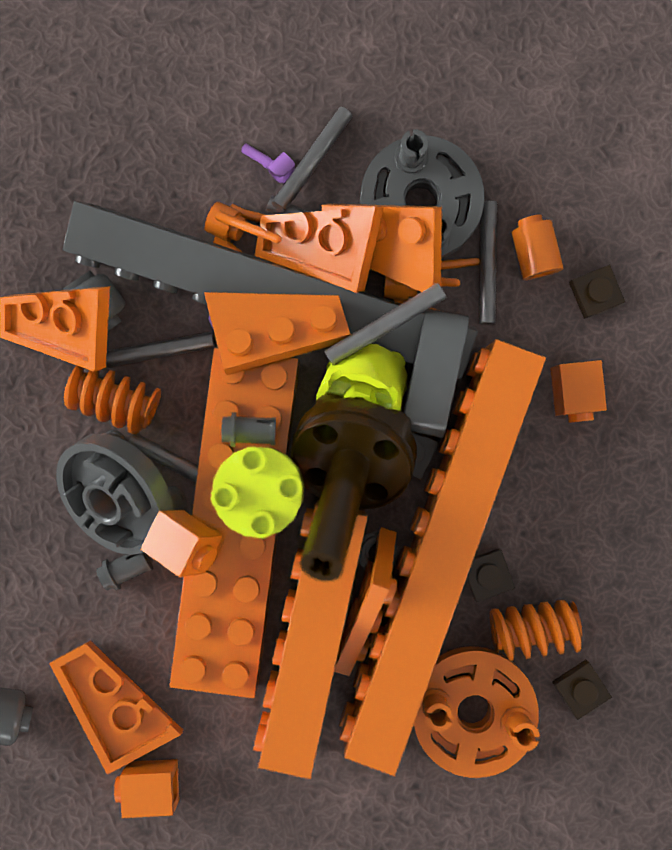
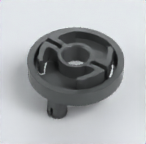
[360,129,484,259]
[56,429,187,555]

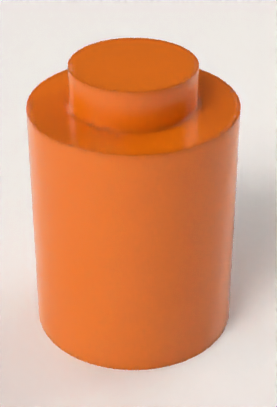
[511,215,564,280]

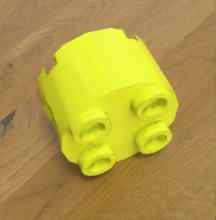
[316,343,408,411]
[211,447,304,538]

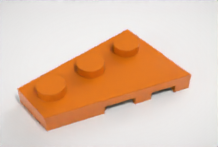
[322,204,442,292]
[254,206,384,293]
[0,286,110,372]
[204,292,350,375]
[334,527,397,676]
[49,640,184,775]

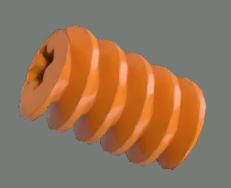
[64,365,161,434]
[490,599,582,661]

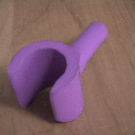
[241,144,296,184]

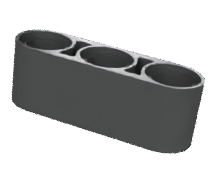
[403,309,469,438]

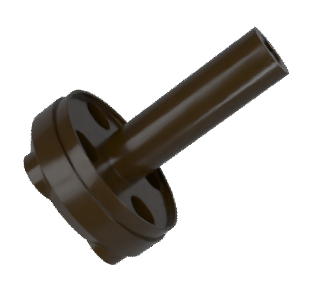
[291,394,417,581]

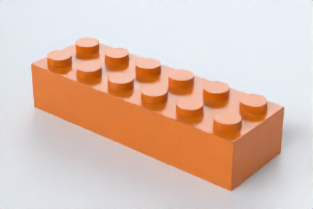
[253,500,367,779]

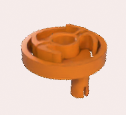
[413,646,540,778]

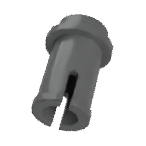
[222,412,276,447]
[96,552,153,591]

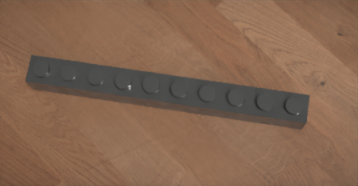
[62,201,478,379]

